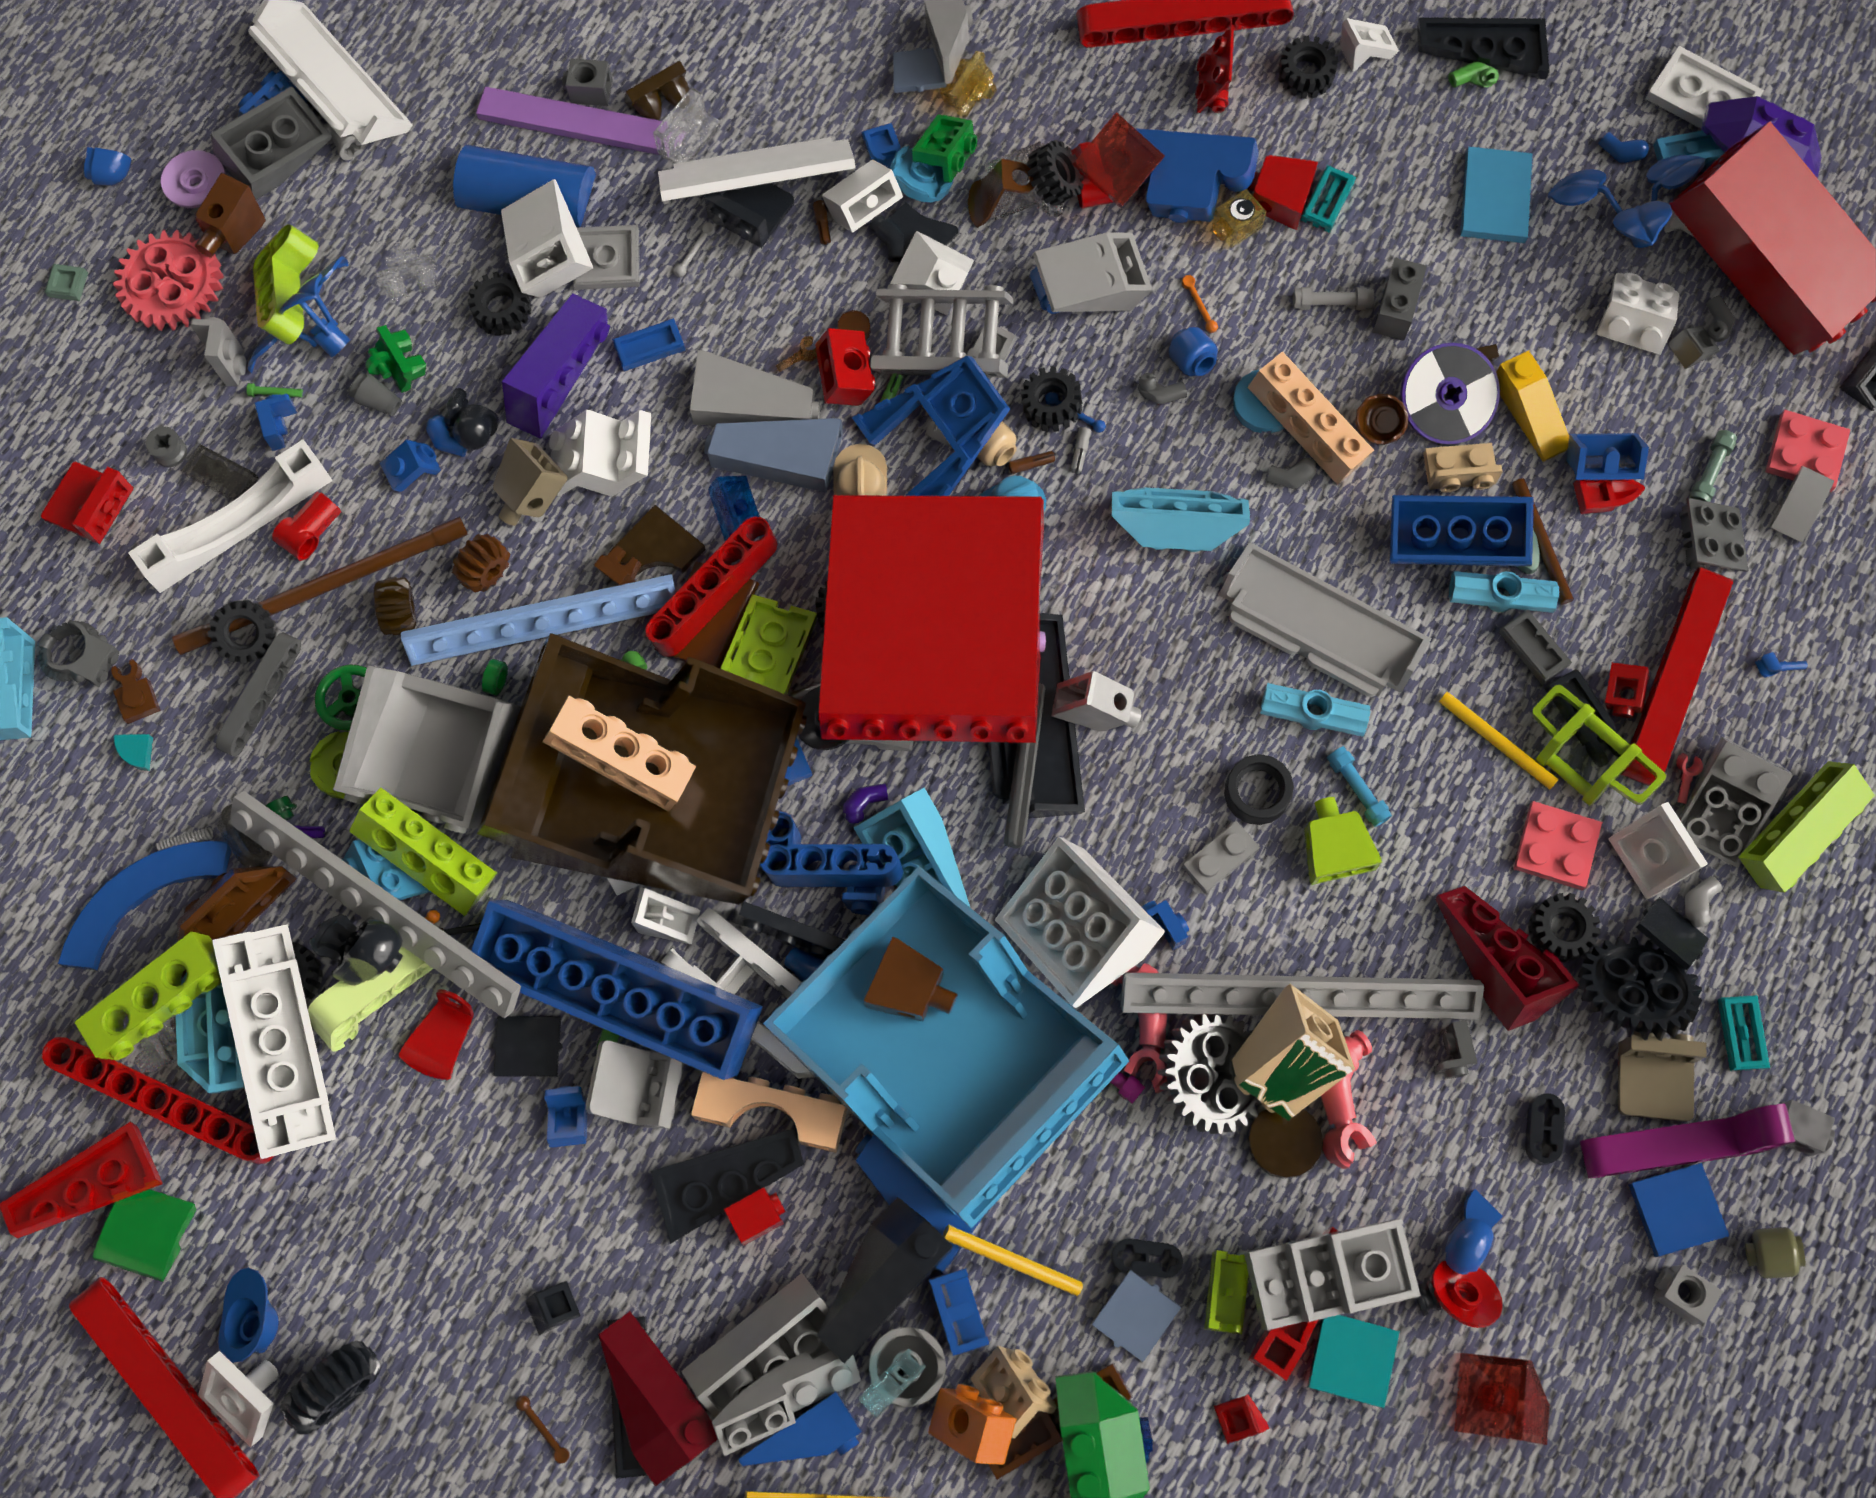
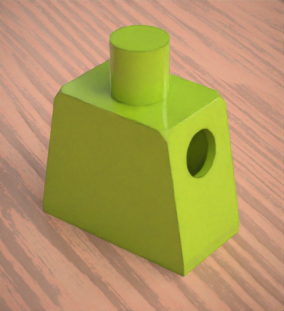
[1304,797,1382,885]

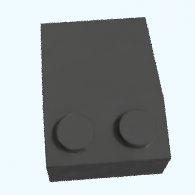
[211,86,332,200]

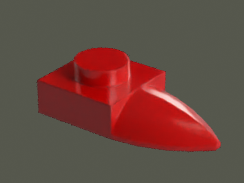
[1573,479,1645,514]

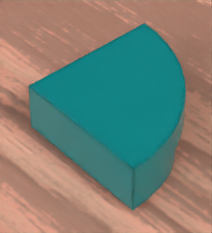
[114,734,153,771]

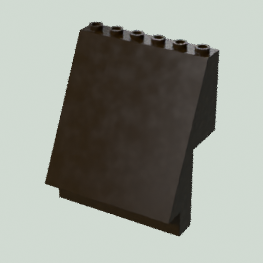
[477,633,807,905]

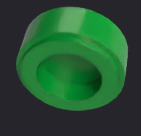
[482,659,508,695]

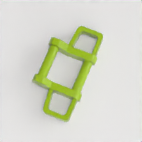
[1532,684,1666,807]

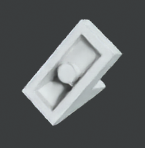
[1340,18,1399,71]

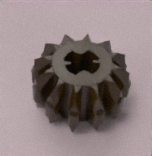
[373,577,417,636]

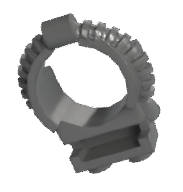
[37,620,120,687]

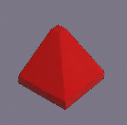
[1214,1394,1269,1444]

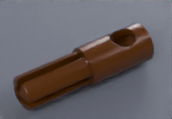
[813,200,831,245]
[1008,451,1055,475]

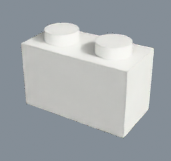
[822,159,903,233]

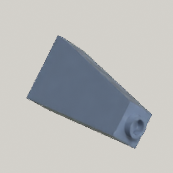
[704,418,843,493]

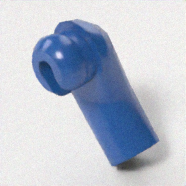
[1598,132,1649,163]

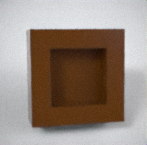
[594,545,642,585]

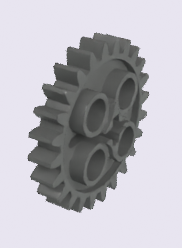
[1158,1014,1262,1134]

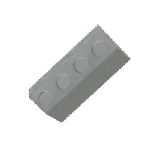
[681,1273,831,1418]

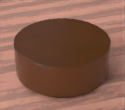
[838,310,871,340]

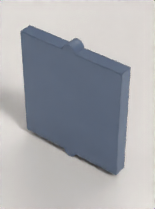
[893,48,946,93]
[1092,1269,1181,1362]

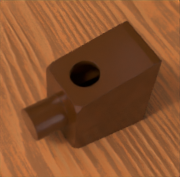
[195,173,266,258]
[864,937,958,1021]

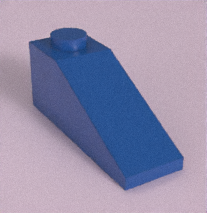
[738,1392,863,1466]

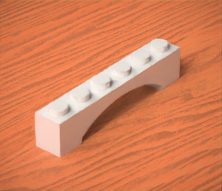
[128,439,333,593]

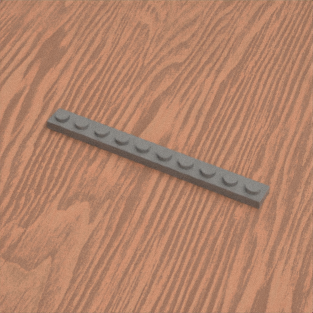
[229,791,521,1019]
[1120,972,1484,1019]

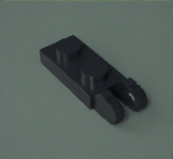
[1544,669,1621,768]

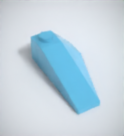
[854,788,970,907]

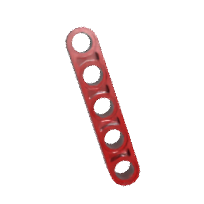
[645,516,778,657]

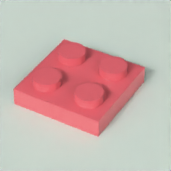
[1765,410,1851,492]
[1513,801,1602,891]

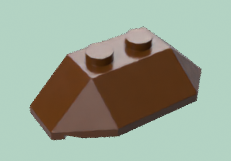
[177,866,297,977]

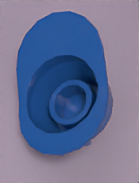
[218,1268,279,1363]

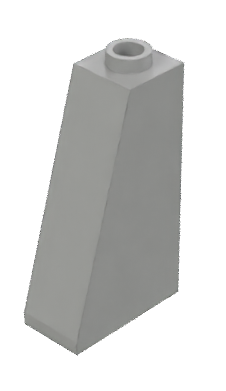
[690,350,820,426]

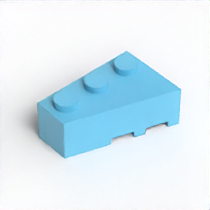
[0,617,35,740]

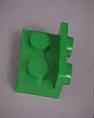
[912,114,977,183]

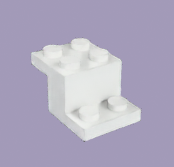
[549,409,651,496]

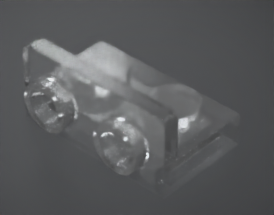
[653,87,721,164]

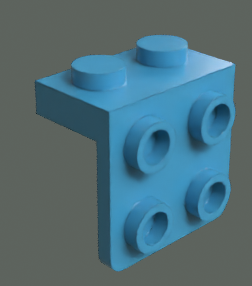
[342,839,431,900]

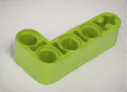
[253,224,319,345]

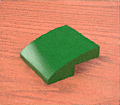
[93,1189,197,1282]

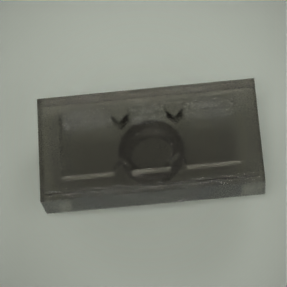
[181,444,259,501]

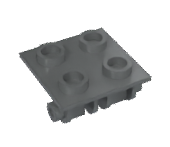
[1679,498,1749,572]

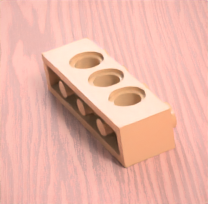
[1247,351,1374,485]
[543,696,696,812]

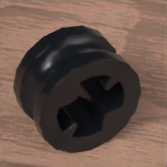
[1415,1277,1442,1316]

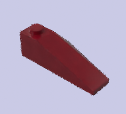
[1435,886,1579,1031]
[598,1311,718,1487]

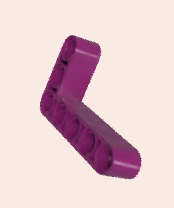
[1579,1103,1796,1179]

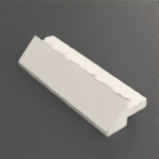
[212,924,336,1159]

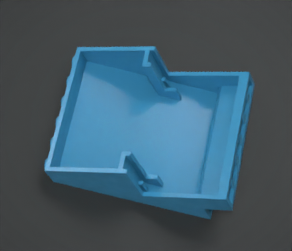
[763,867,1129,1229]

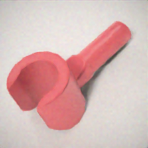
[1676,753,1703,804]

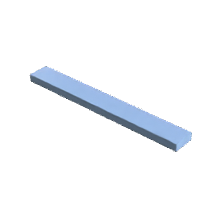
[401,574,677,666]

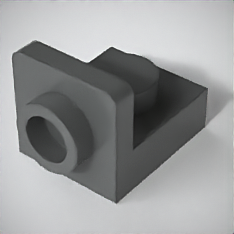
[1433,1020,1478,1079]

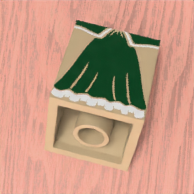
[1232,984,1355,1121]

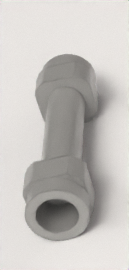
[1293,287,1374,310]

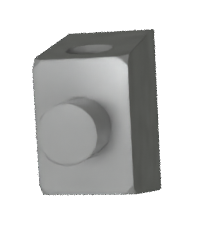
[1051,671,1141,731]

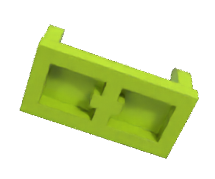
[1204,1250,1249,1335]

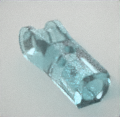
[858,1348,926,1418]

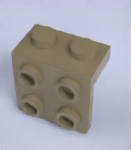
[1618,1031,1707,1122]

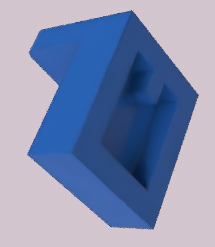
[255,394,297,451]

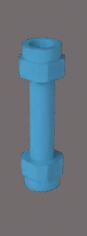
[1327,746,1392,827]

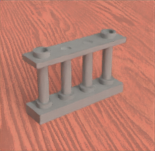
[871,284,1013,378]

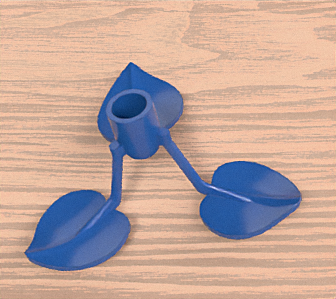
[1548,155,1705,248]
[248,256,350,373]

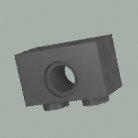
[1373,257,1427,341]

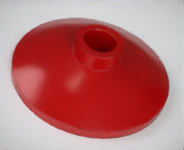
[1431,1260,1503,1328]

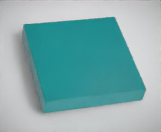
[1307,1315,1400,1408]

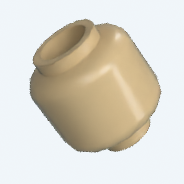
[977,421,1017,466]

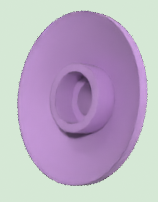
[161,150,226,208]

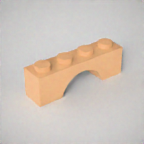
[691,1072,847,1153]

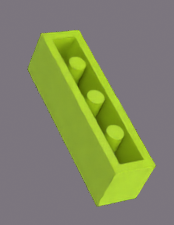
[1738,761,1875,893]

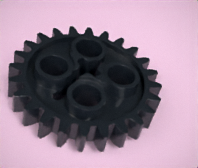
[1578,937,1702,1041]

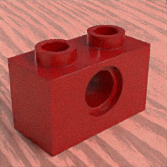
[815,328,875,406]

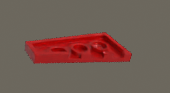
[0,1121,163,1238]

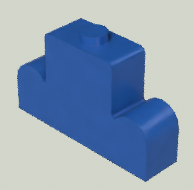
[1123,128,1259,223]

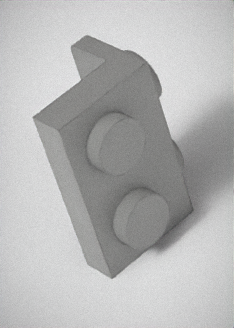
[190,317,246,386]

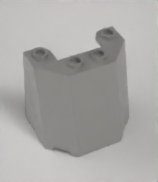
[333,666,521,833]

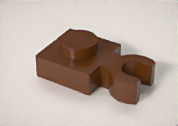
[111,659,161,724]

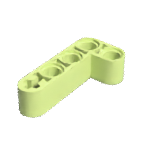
[308,946,433,1052]

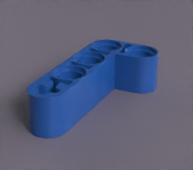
[760,811,903,887]

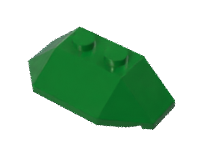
[1055,1371,1150,1498]

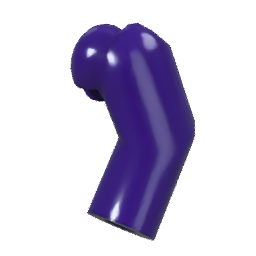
[843,783,888,824]

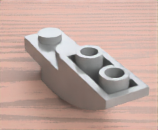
[712,1351,861,1456]

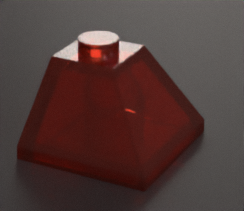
[1454,1353,1550,1445]

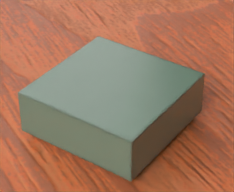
[45,264,88,301]

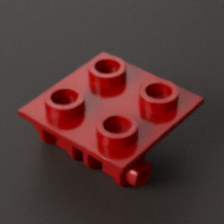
[1195,25,1234,113]

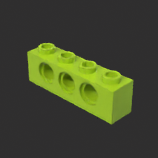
[349,787,497,916]
[74,932,221,1060]

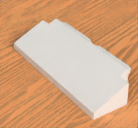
[248,0,413,145]
[658,137,856,205]

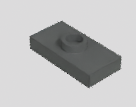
[1499,610,1572,685]

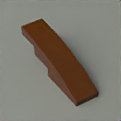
[988,1363,1133,1480]

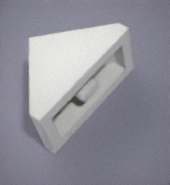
[631,888,700,944]

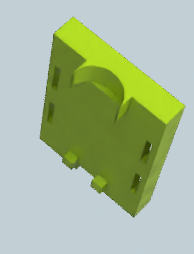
[721,594,817,695]

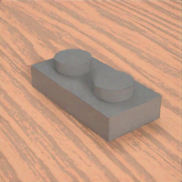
[1182,821,1260,894]

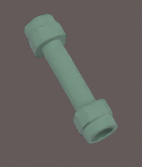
[1689,430,1737,502]

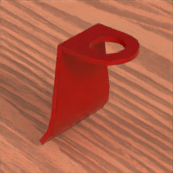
[398,989,474,1080]

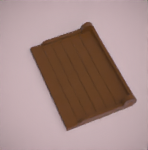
[654,561,759,668]

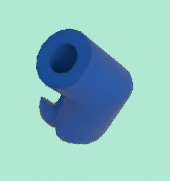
[426,415,468,457]

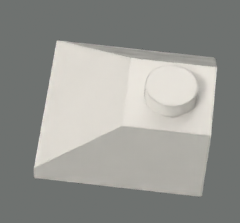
[890,231,974,315]

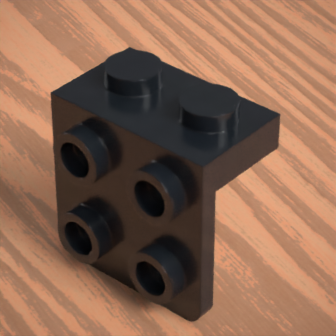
[704,183,794,248]

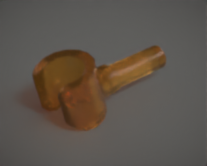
[775,336,817,373]

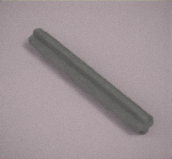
[1004,683,1046,848]

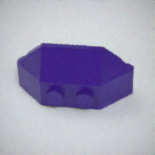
[1701,96,1822,178]

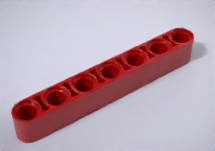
[1076,0,1294,48]
[1621,567,1733,786]
[42,1037,274,1164]
[69,1277,259,1498]

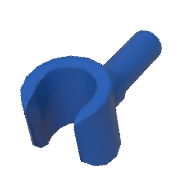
[1755,652,1808,678]

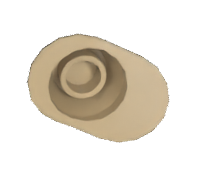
[834,444,887,496]

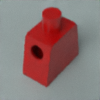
[1247,155,1318,230]

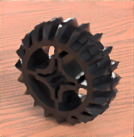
[280,1341,381,1435]

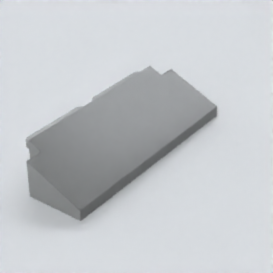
[1219,542,1431,697]

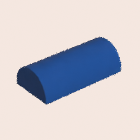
[453,145,596,228]
[1390,495,1534,567]

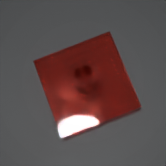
[1072,112,1165,208]

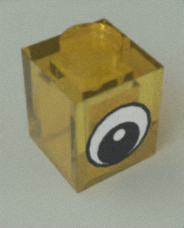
[1212,189,1266,248]

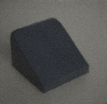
[526,1281,581,1335]

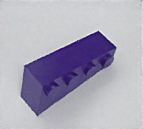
[502,293,610,439]

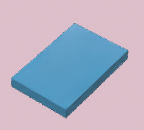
[1460,146,1533,243]

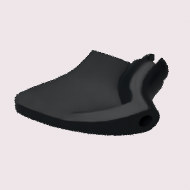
[870,202,958,263]

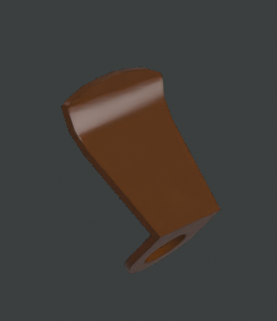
[968,159,1035,228]

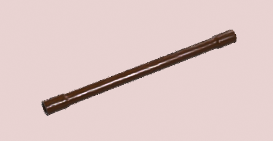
[172,516,468,655]

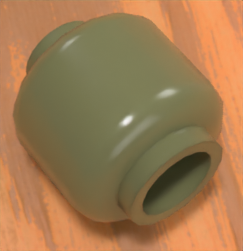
[1745,1227,1806,1279]

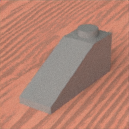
[924,0,973,84]

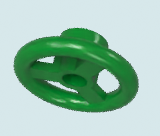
[314,664,367,731]

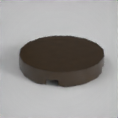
[1248,1109,1323,1179]

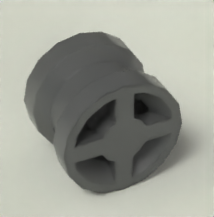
[145,426,187,467]

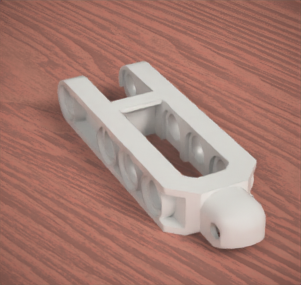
[661,907,815,1079]

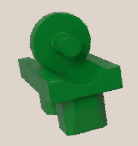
[365,325,426,393]

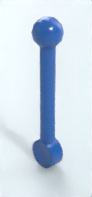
[1045,392,1106,433]

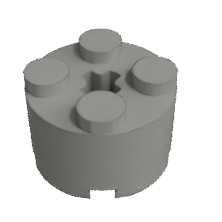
[869,1327,946,1407]

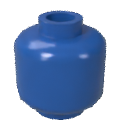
[1168,327,1218,376]

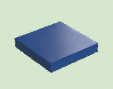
[1628,1163,1729,1257]

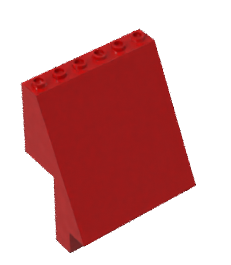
[819,495,1044,743]

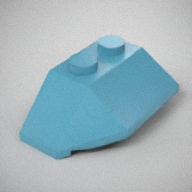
[1112,487,1250,552]
[175,973,245,1094]

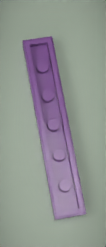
[476,87,669,155]

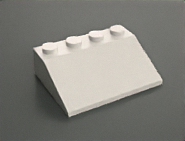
[995,837,1165,1008]

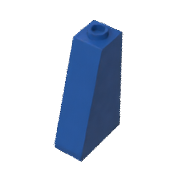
[855,1134,985,1274]

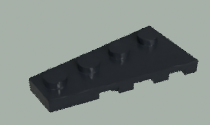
[651,1128,804,1244]

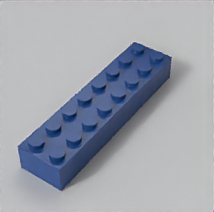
[471,900,763,1080]

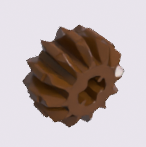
[452,534,511,593]

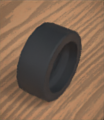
[1224,754,1294,825]

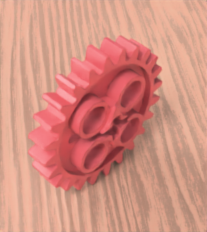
[113,230,224,331]

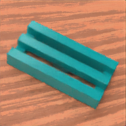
[1300,165,1357,233]
[1718,995,1770,1072]

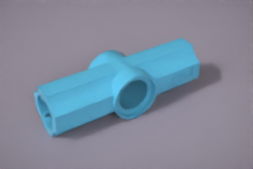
[1448,571,1559,613]
[1260,683,1371,737]

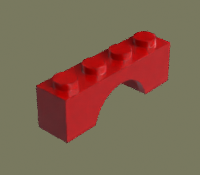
[1247,1227,1338,1381]

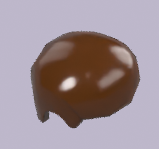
[1355,394,1409,445]

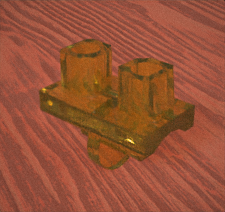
[940,51,997,118]

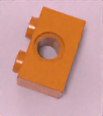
[928,1384,1017,1464]

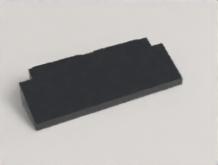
[988,613,1085,819]

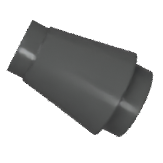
[349,373,402,416]

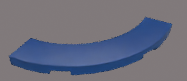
[58,841,232,970]

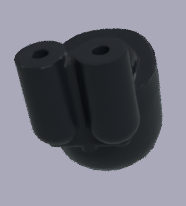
[444,388,499,450]

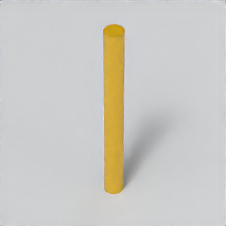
[1439,691,1559,790]
[942,1225,1083,1296]

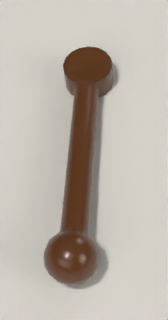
[515,1395,570,1464]

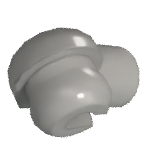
[1685,876,1722,928]

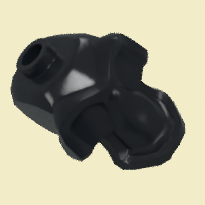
[310,914,403,986]

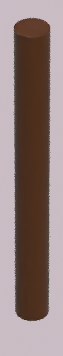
[1512,478,1574,605]

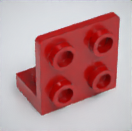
[41,462,134,544]

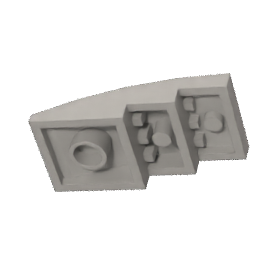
[1244,1219,1420,1330]

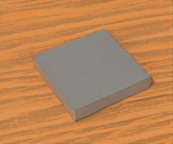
[573,225,640,290]

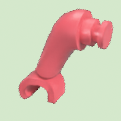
[1111,963,1167,1094]
[1321,1030,1377,1169]

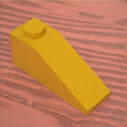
[1496,350,1569,462]

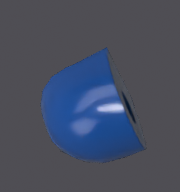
[84,147,132,186]
[1445,1218,1494,1275]

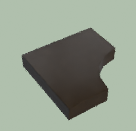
[609,505,706,576]

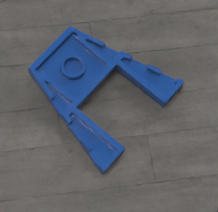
[852,355,1010,496]

